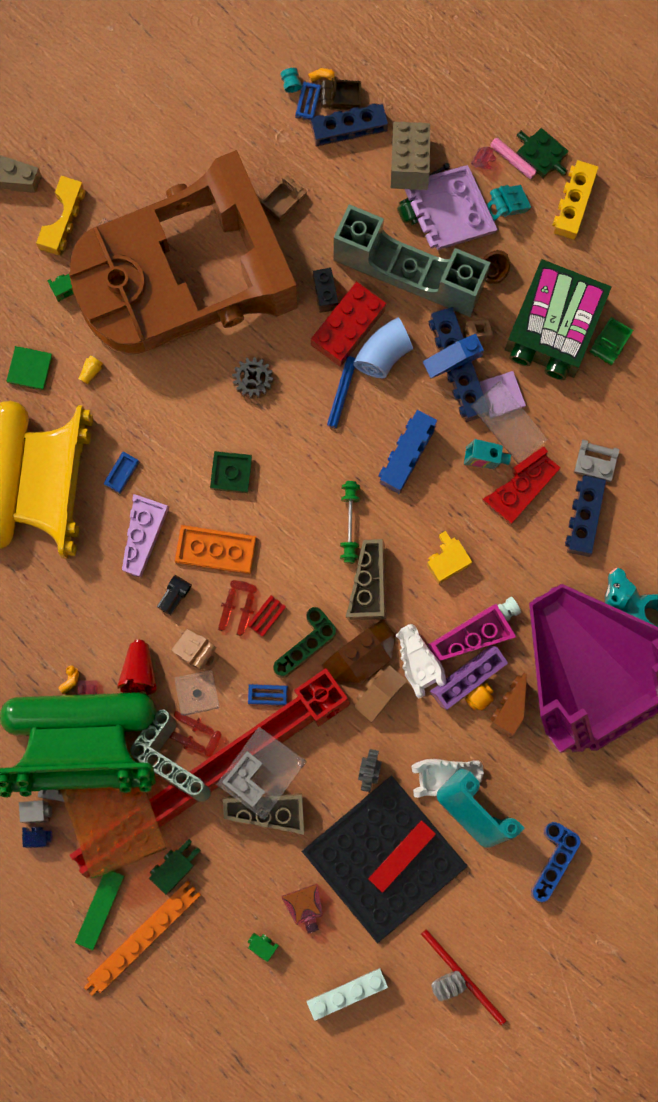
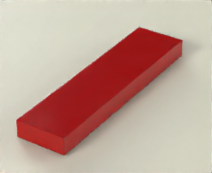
[368,820,436,893]

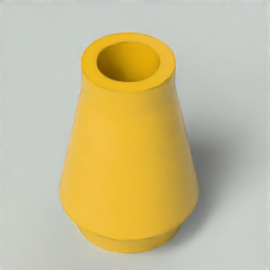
[78,355,103,384]

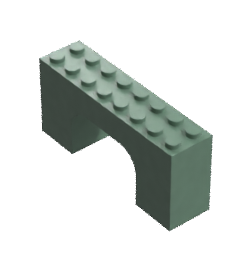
[333,204,491,317]

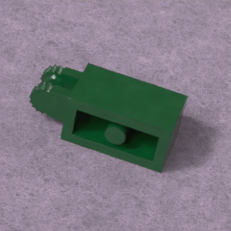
[149,839,201,895]

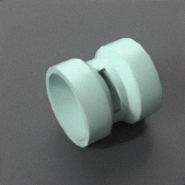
[497,597,521,621]

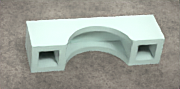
[306,968,388,1021]

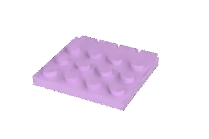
[404,165,497,250]

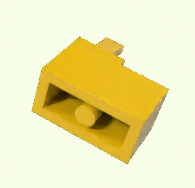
[427,531,472,585]

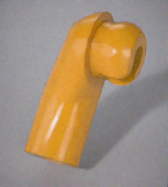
[308,68,335,82]
[58,665,79,695]

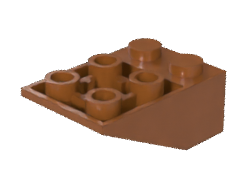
[490,673,527,738]

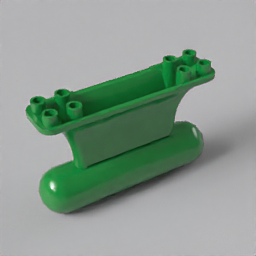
[0,692,156,798]

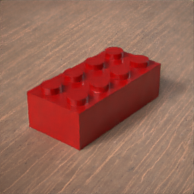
[311,281,386,367]

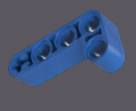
[531,822,581,902]

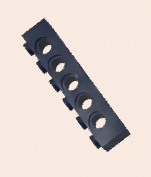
[428,307,489,422]

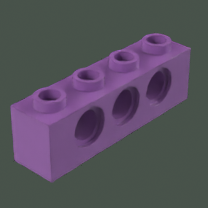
[430,645,508,710]

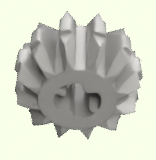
[431,971,467,1001]

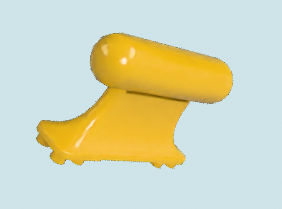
[0,400,93,559]

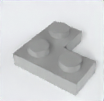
[222,751,265,807]

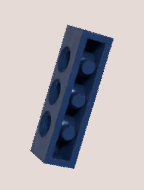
[311,103,388,147]
[565,475,606,557]

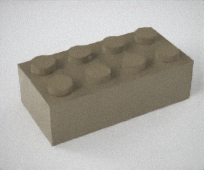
[390,122,430,190]

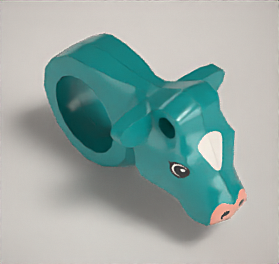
[605,568,658,627]

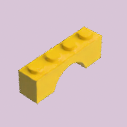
[36,176,86,256]

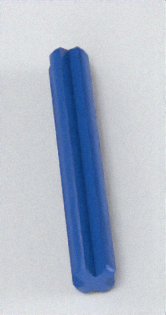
[327,356,356,428]

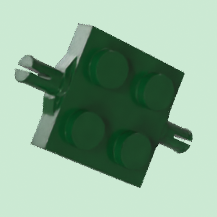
[516,128,569,178]

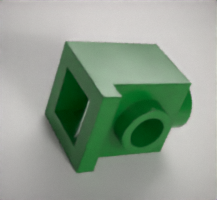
[47,274,74,302]
[248,933,279,962]

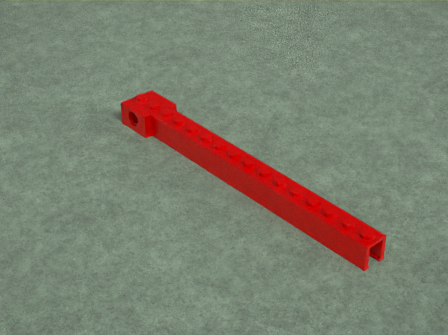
[69,668,350,878]

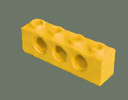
[552,160,599,240]

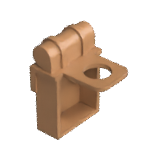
[261,176,307,222]
[171,629,219,672]

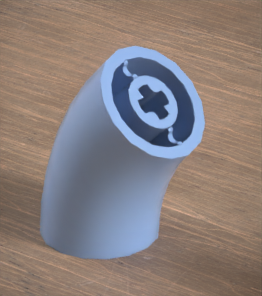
[354,317,413,378]

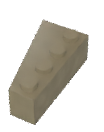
[0,155,42,193]
[346,539,386,620]
[223,793,304,835]

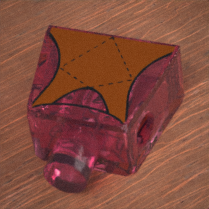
[281,884,323,934]

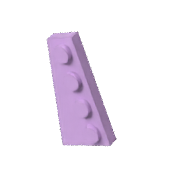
[122,494,169,578]

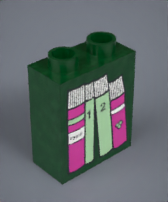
[505,259,612,380]

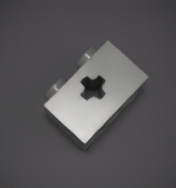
[19,800,52,824]

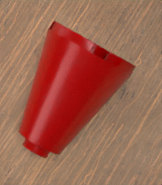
[117,640,157,695]

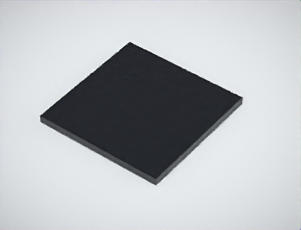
[301,775,468,944]

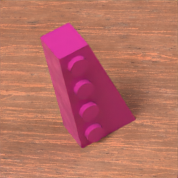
[427,604,516,661]

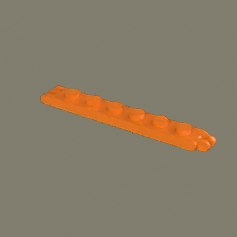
[84,881,201,996]

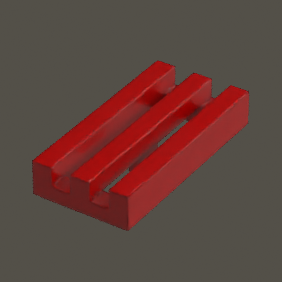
[512,447,548,476]
[247,595,286,637]

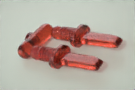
[218,580,257,636]
[169,711,222,757]

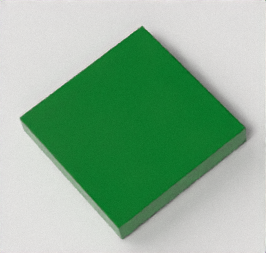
[6,346,53,391]

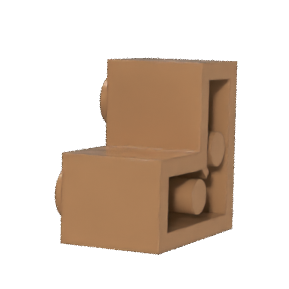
[354,665,407,722]

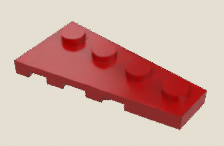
[482,456,561,525]

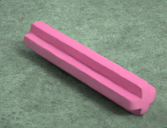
[491,138,537,179]

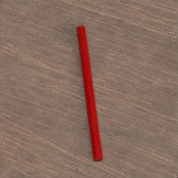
[421,929,507,1025]

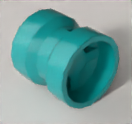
[280,68,302,93]

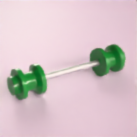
[340,481,361,564]

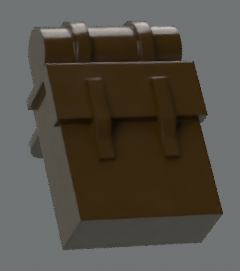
[320,76,361,110]

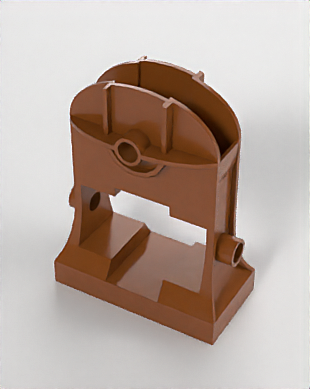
[69,150,297,354]

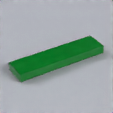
[75,868,124,950]

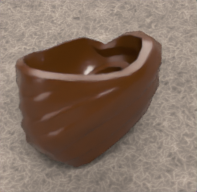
[483,250,511,284]

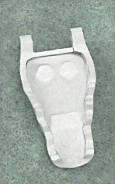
[396,624,446,699]
[411,759,484,797]

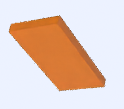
[175,525,257,575]

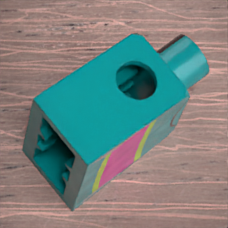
[464,439,511,469]

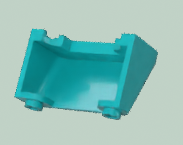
[436,768,525,848]

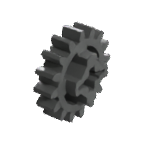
[232,357,273,399]
[358,749,382,792]

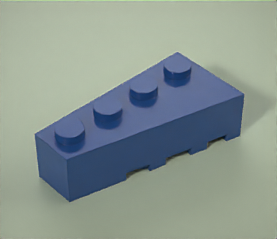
[378,410,437,494]

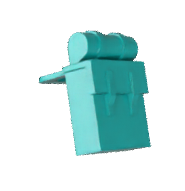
[486,185,532,221]

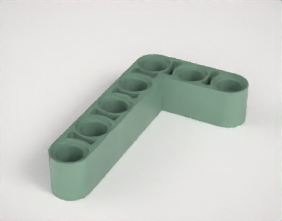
[130,710,211,802]

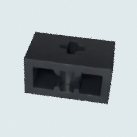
[313,267,338,313]

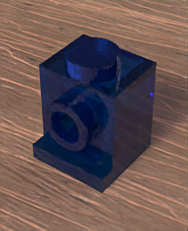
[22,827,52,848]

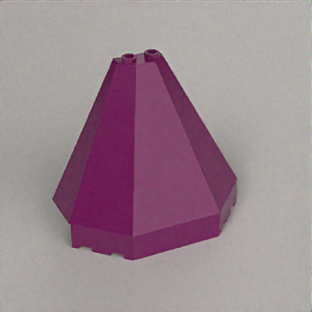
[529,584,658,753]

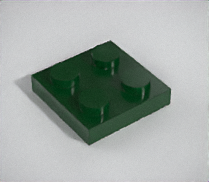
[210,451,252,494]

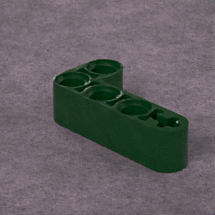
[273,607,336,678]

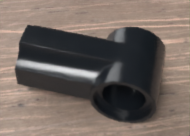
[157,575,192,616]

